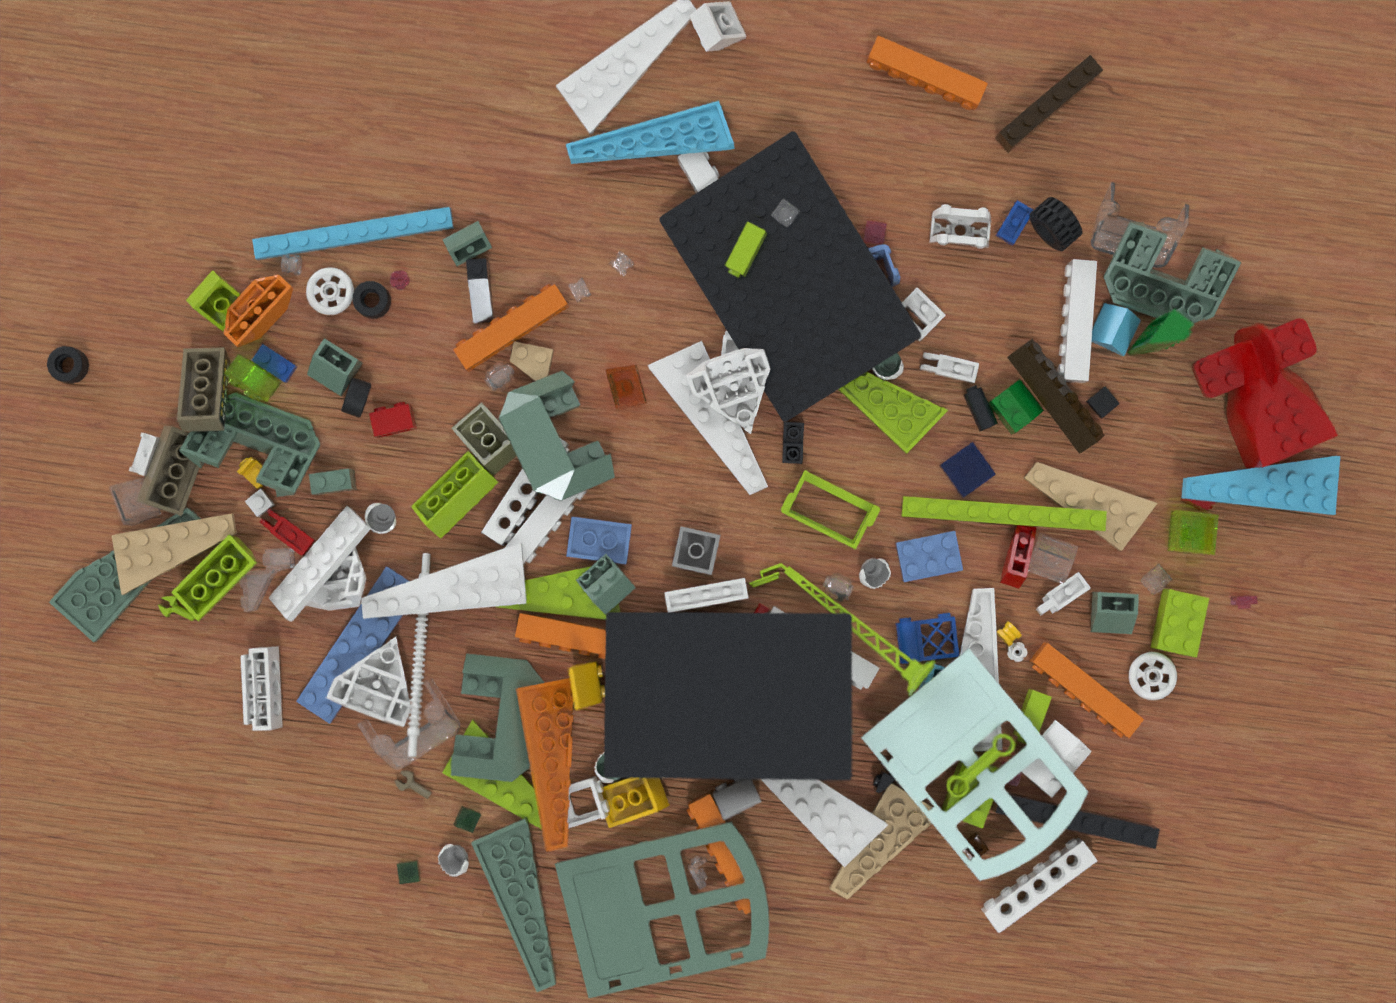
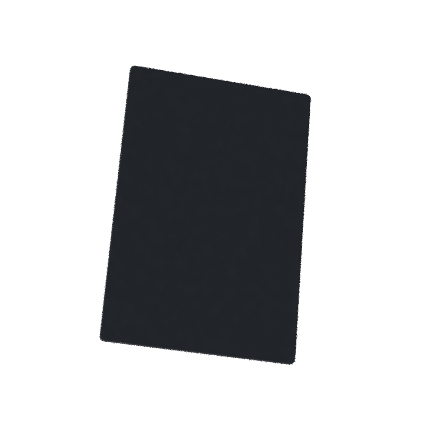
[659,131,921,422]
[604,612,852,780]

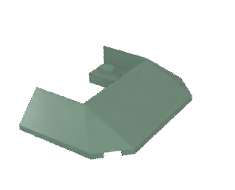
[1103,221,1241,324]
[499,371,615,501]
[180,393,320,497]
[451,653,545,782]

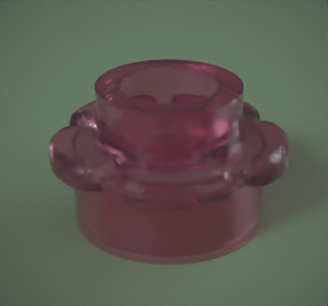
[390,270,410,290]

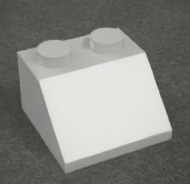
[690,1,746,52]

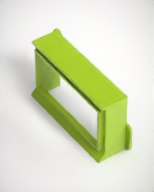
[781,470,880,550]

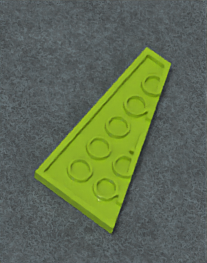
[838,372,948,454]
[496,567,621,620]
[442,719,541,829]

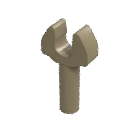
[395,770,432,799]

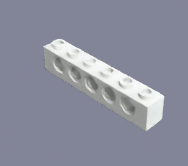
[482,439,570,546]
[981,838,1097,933]

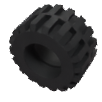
[1029,197,1083,252]

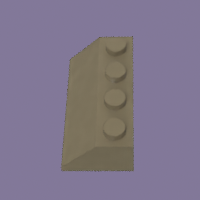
[136,426,200,516]

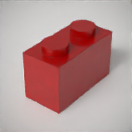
[369,402,417,438]

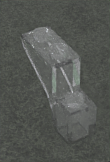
[239,548,295,612]

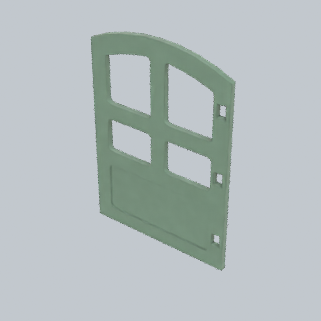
[555,822,769,998]

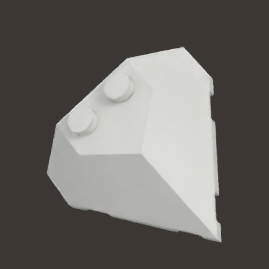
[686,348,770,434]
[306,547,366,611]
[326,637,411,727]

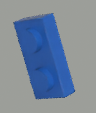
[995,200,1033,246]
[252,344,297,383]

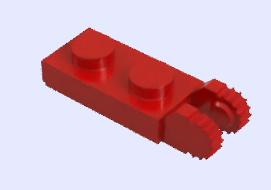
[259,508,315,556]

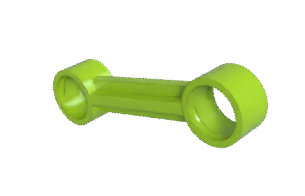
[946,733,1015,798]

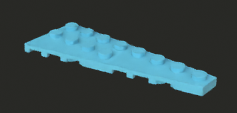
[566,101,735,164]
[1181,456,1340,515]

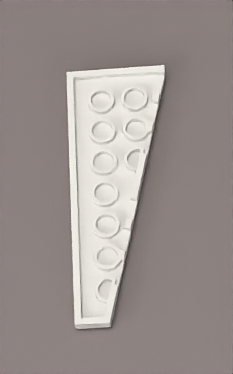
[556,0,696,135]
[648,341,768,495]
[361,544,527,619]
[959,588,1002,751]
[761,779,888,867]

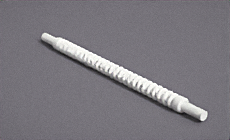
[407,553,431,757]

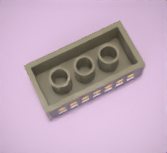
[177,348,230,432]

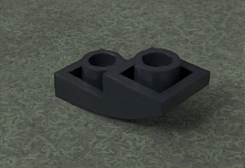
[782,421,804,464]
[872,770,895,793]

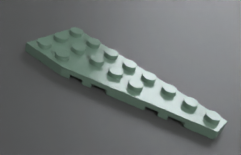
[49,508,202,642]

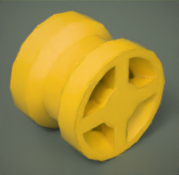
[996,621,1022,647]

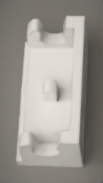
[129,432,159,476]

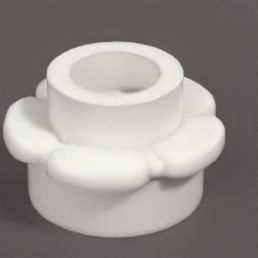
[1007,642,1027,662]

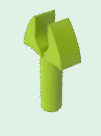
[158,596,195,621]

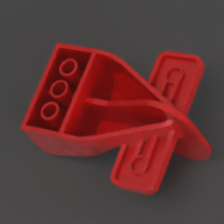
[1192,318,1338,468]

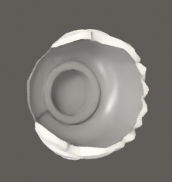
[365,503,397,534]
[859,558,891,589]
[438,844,469,877]

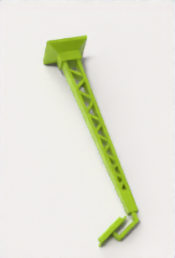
[749,563,935,697]

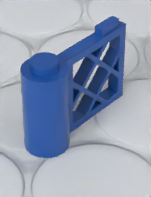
[896,613,959,664]

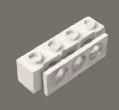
[241,646,283,731]

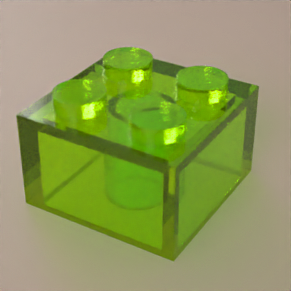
[224,354,281,402]
[1167,510,1219,555]

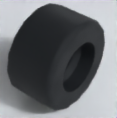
[353,281,391,319]
[47,346,89,384]
[341,378,371,417]

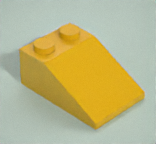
[569,661,605,710]
[602,778,670,828]

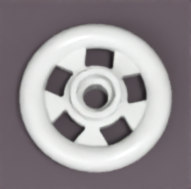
[306,267,354,315]
[1129,652,1177,700]

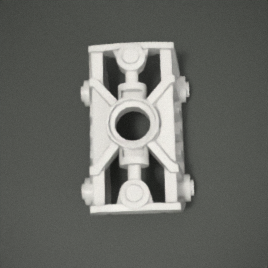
[930,204,991,249]

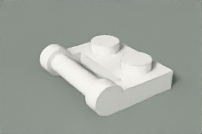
[902,288,945,341]

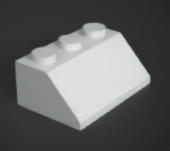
[1021,720,1092,798]

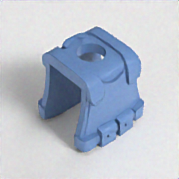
[868,244,900,287]

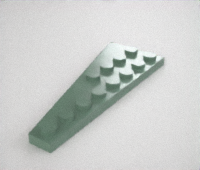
[471,817,557,992]

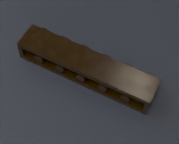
[995,55,1103,153]
[1007,339,1105,454]

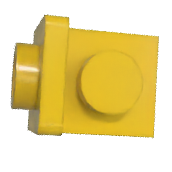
[237,457,263,489]

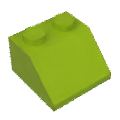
[186,270,241,331]

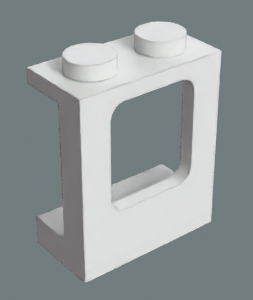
[567,776,610,829]

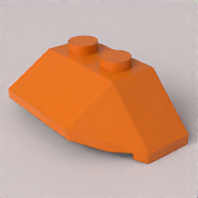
[223,274,293,348]

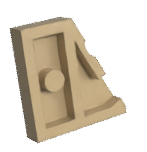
[510,342,554,381]

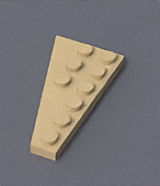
[1023,462,1157,551]
[112,514,237,595]
[829,783,932,899]

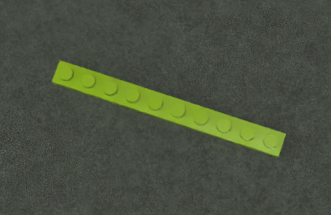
[902,496,1107,531]

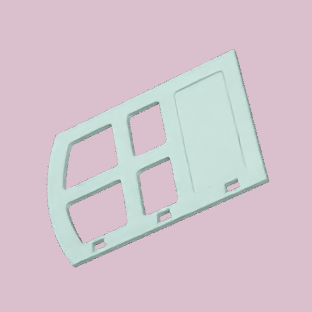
[861,648,1088,881]

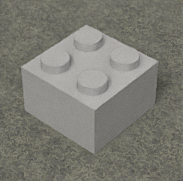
[672,526,720,575]

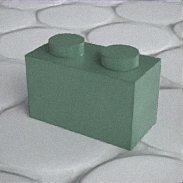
[443,221,492,266]
[309,468,357,495]

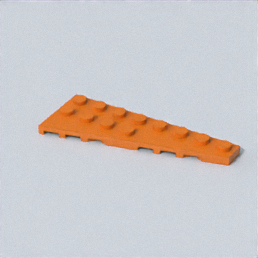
[516,678,574,851]

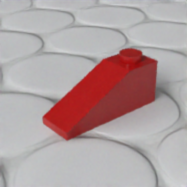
[1000,525,1037,589]

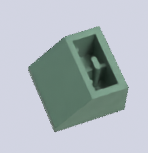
[307,338,363,396]
[576,554,636,615]
[1090,592,1139,634]

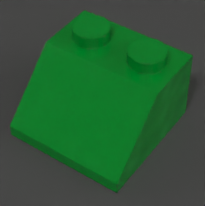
[989,379,1044,435]

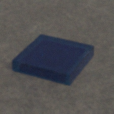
[939,442,996,498]

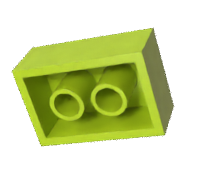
[1150,589,1209,658]
[941,760,999,829]

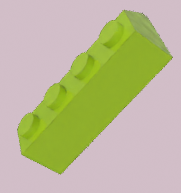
[411,451,498,539]
[171,534,257,621]

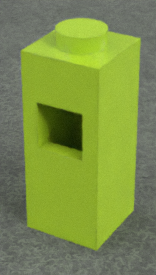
[725,222,767,278]
[1013,689,1052,744]

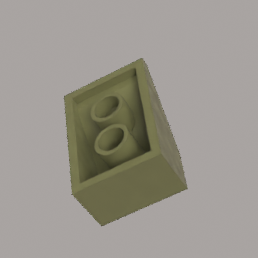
[451,402,517,476]

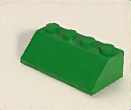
[1127,309,1194,355]

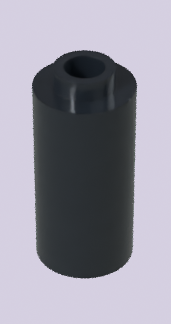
[963,385,998,432]

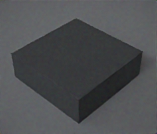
[1086,386,1120,419]

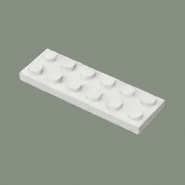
[269,506,371,622]

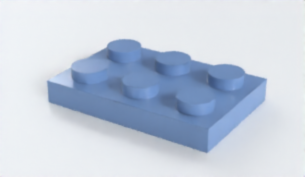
[566,517,632,564]
[895,531,963,582]

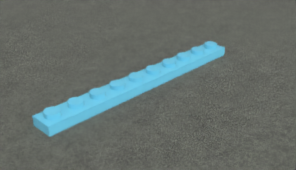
[252,207,454,260]

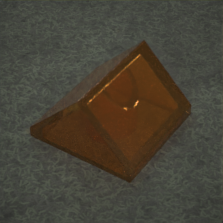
[605,365,647,412]

